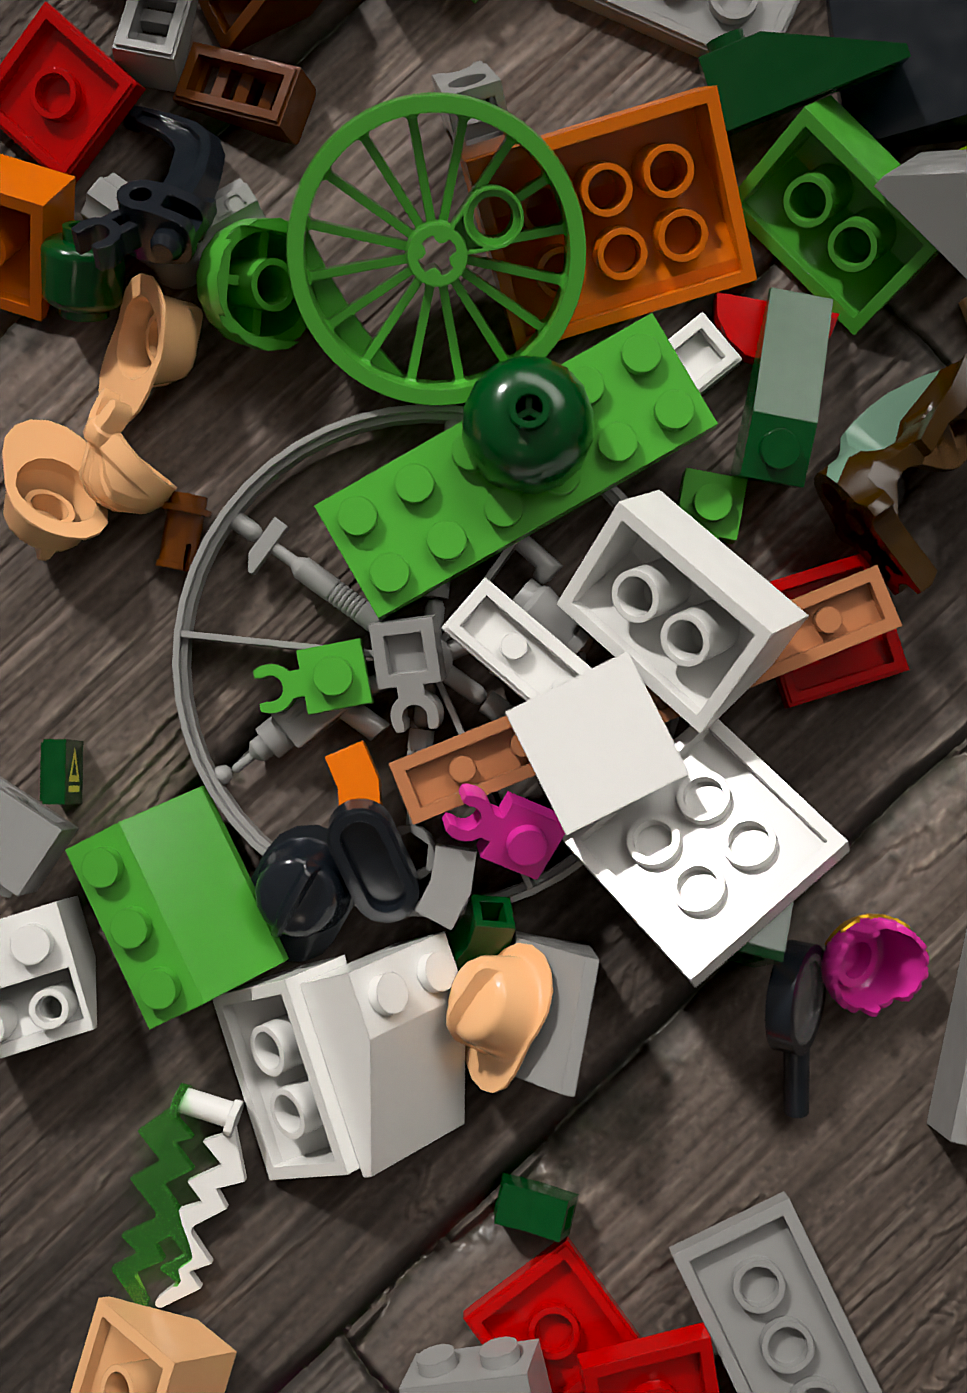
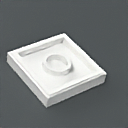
[505,651,690,835]

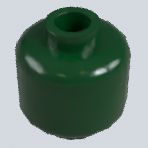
[40,221,125,322]

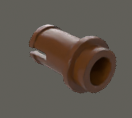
[155,491,212,572]

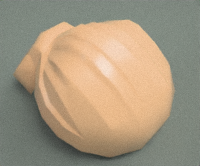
[79,387,177,514]

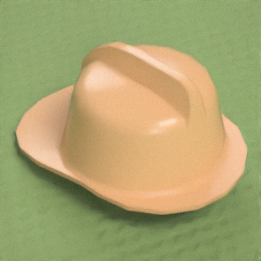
[98,273,203,422]
[2,419,108,561]
[446,943,553,1093]

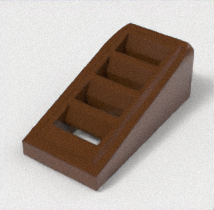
[173,41,316,145]

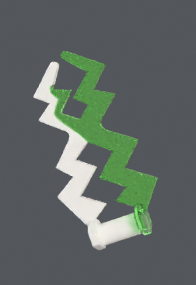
[111,1083,247,1308]

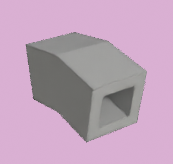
[415,843,477,930]

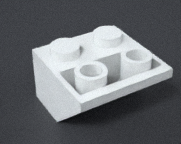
[0,896,97,1058]

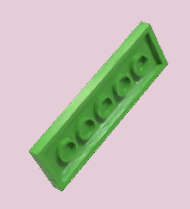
[314,313,718,621]

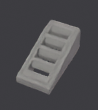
[112,0,198,92]

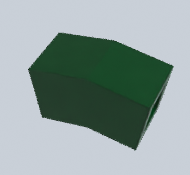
[446,894,516,971]
[494,1173,579,1243]

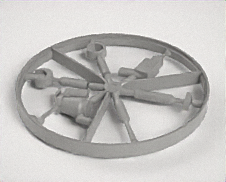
[172,404,679,917]

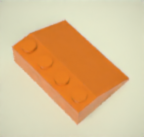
[460,85,757,351]

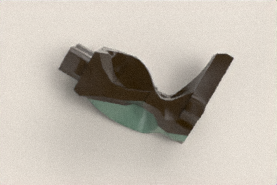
[814,354,967,595]

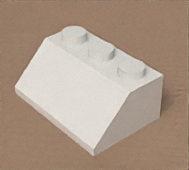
[557,490,809,734]
[212,955,360,1180]

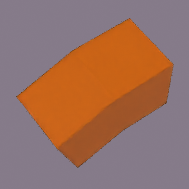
[325,741,383,806]

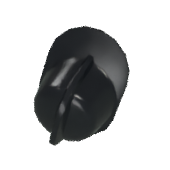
[251,825,355,962]

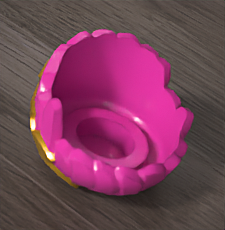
[821,913,929,1017]

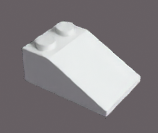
[300,931,465,1177]

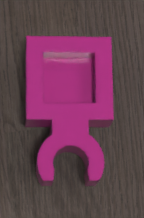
[442,784,565,880]

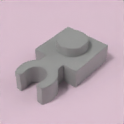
[368,614,447,733]

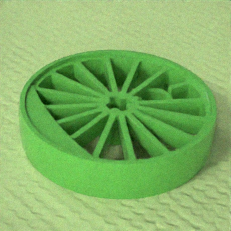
[286,92,586,405]

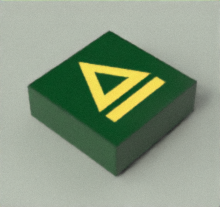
[40,739,83,805]

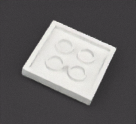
[562,719,850,988]

